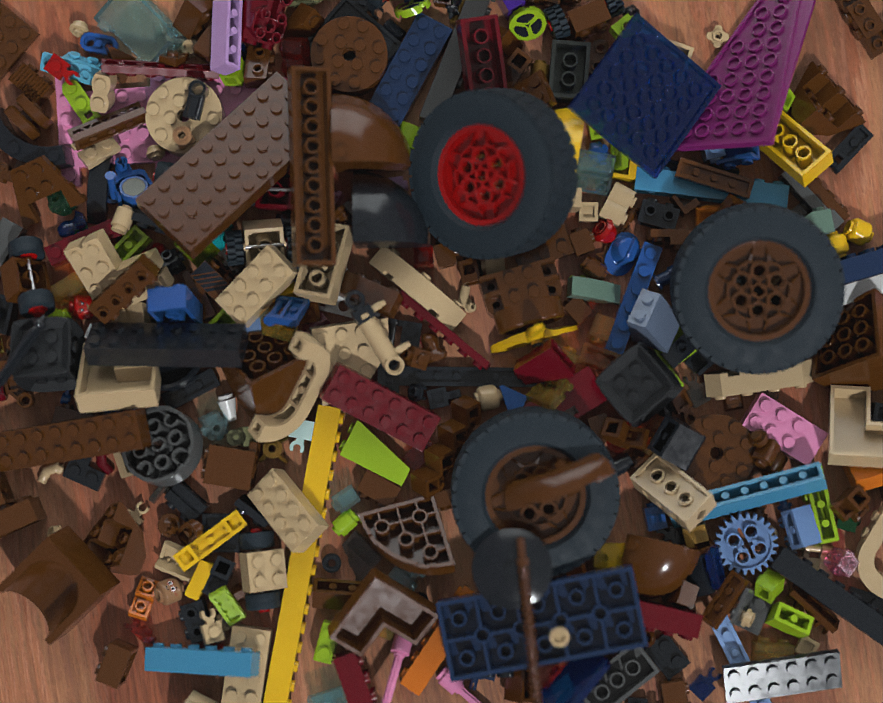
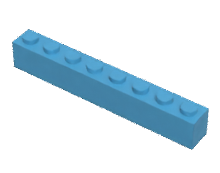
[632,164,790,208]
[670,461,828,528]

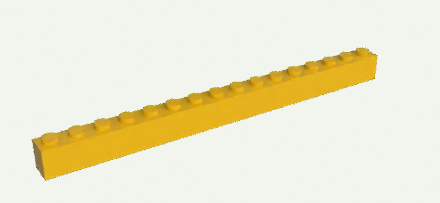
[263,404,345,703]

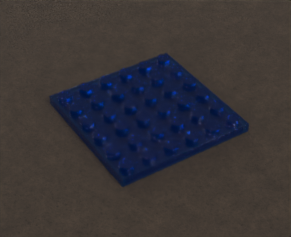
[568,13,722,179]

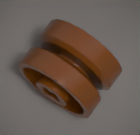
[3,92,53,142]

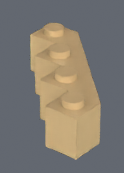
[704,359,814,400]

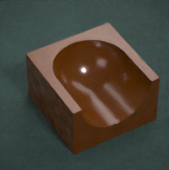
[0,525,120,645]

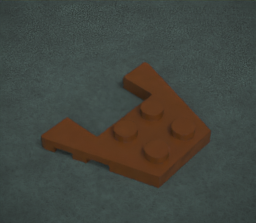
[10,155,88,228]

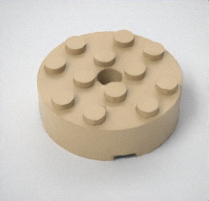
[145,77,226,157]

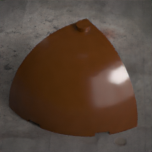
[331,94,412,172]
[812,288,883,391]
[221,331,306,420]

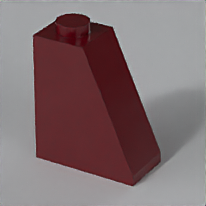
[513,338,576,384]

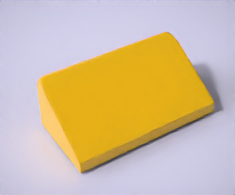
[184,560,214,601]

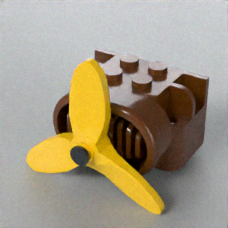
[479,256,578,353]

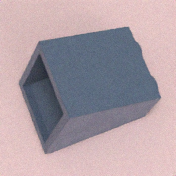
[627,288,680,353]

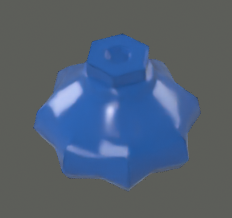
[587,141,609,164]

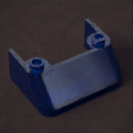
[540,654,612,703]

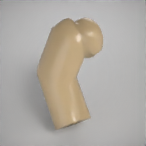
[458,285,476,313]
[37,462,64,484]

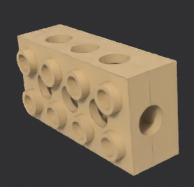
[630,453,717,533]

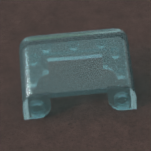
[94,0,187,62]

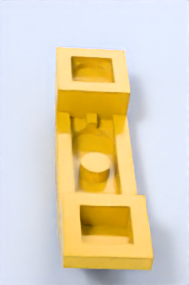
[173,509,248,572]

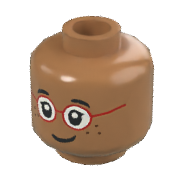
[154,577,185,606]

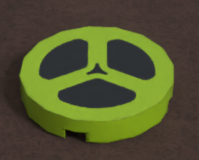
[394,0,431,18]
[508,6,547,41]

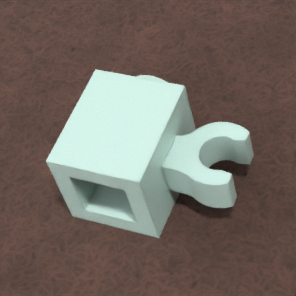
[288,420,315,453]

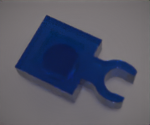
[689,667,722,702]

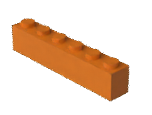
[399,584,477,696]

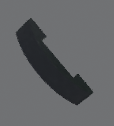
[87,156,113,224]

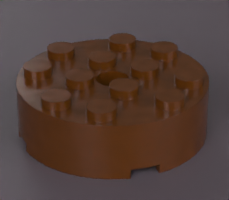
[311,16,388,97]
[677,414,755,491]

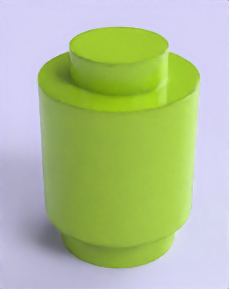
[332,508,359,537]

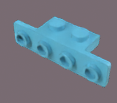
[40,51,101,86]

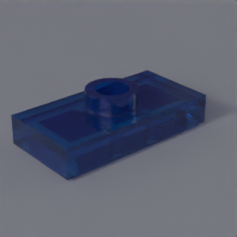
[705,545,726,590]

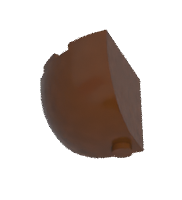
[621,534,700,599]

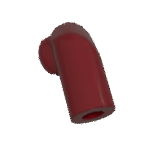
[96,454,115,476]

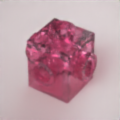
[823,547,860,577]

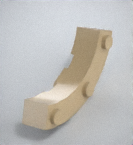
[369,248,466,331]

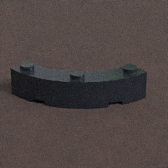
[0,107,75,169]

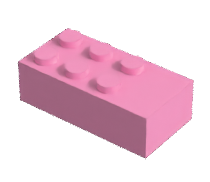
[740,392,828,466]

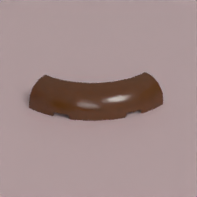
[504,453,615,511]

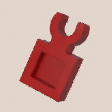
[43,53,80,86]

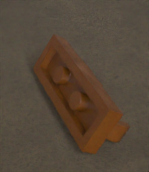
[702,570,749,630]
[785,584,840,635]

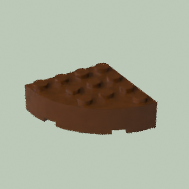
[358,495,455,575]

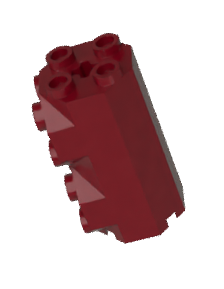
[241,0,294,51]

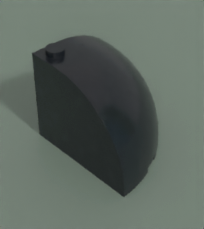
[352,171,433,249]

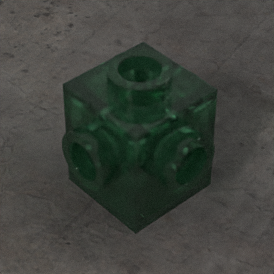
[46,190,78,217]

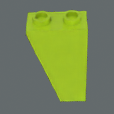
[339,420,411,486]

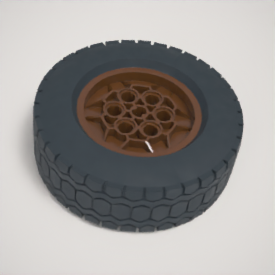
[670,203,845,374]
[451,406,620,577]

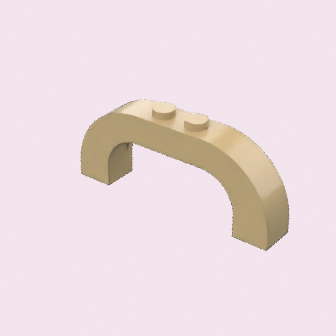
[247,331,330,442]
[855,503,883,599]

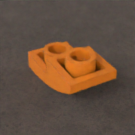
[128,576,159,622]

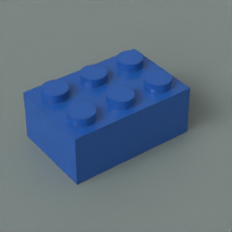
[147,284,203,323]

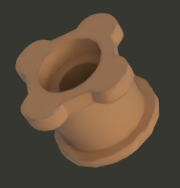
[172,126,196,150]

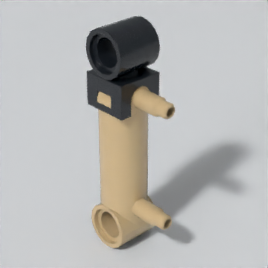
[343,290,411,375]

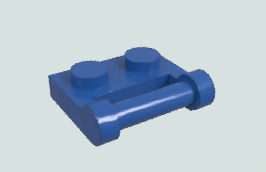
[263,295,310,327]

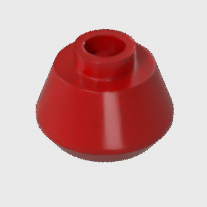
[592,219,617,244]

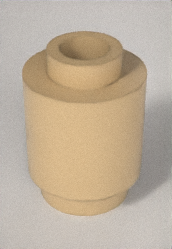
[111,204,134,235]

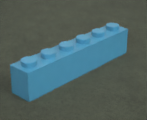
[144,642,260,678]

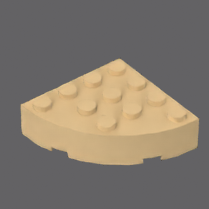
[309,316,389,406]

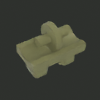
[226,427,257,447]

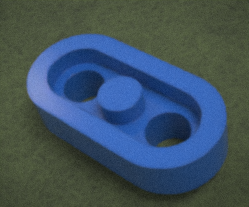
[80,32,119,56]

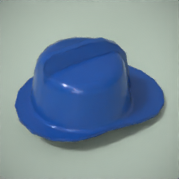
[604,232,640,276]

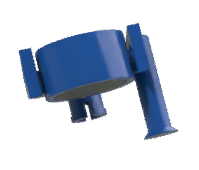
[104,156,152,208]

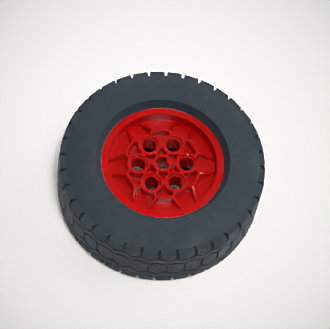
[409,88,578,260]

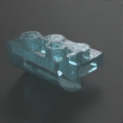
[575,149,616,196]

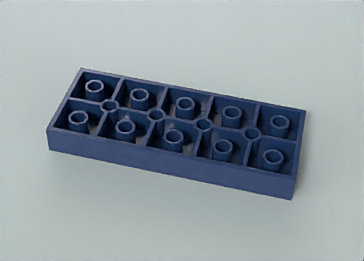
[436,564,648,682]

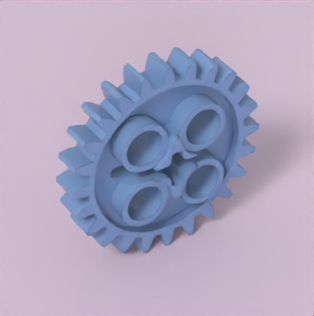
[714,511,778,575]

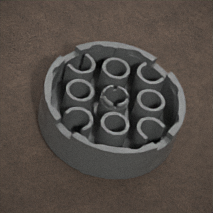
[122,406,203,487]

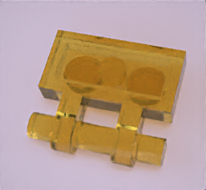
[526,379,573,410]

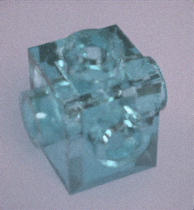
[198,410,229,442]

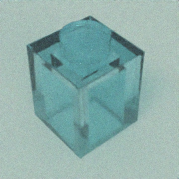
[331,484,362,513]

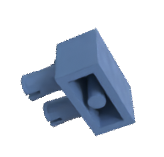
[778,504,822,550]

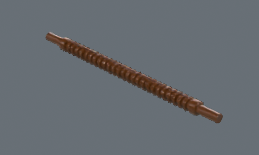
[516,537,543,703]

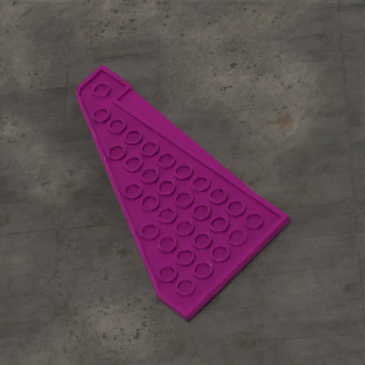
[663,0,816,153]

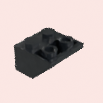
[647,414,706,471]

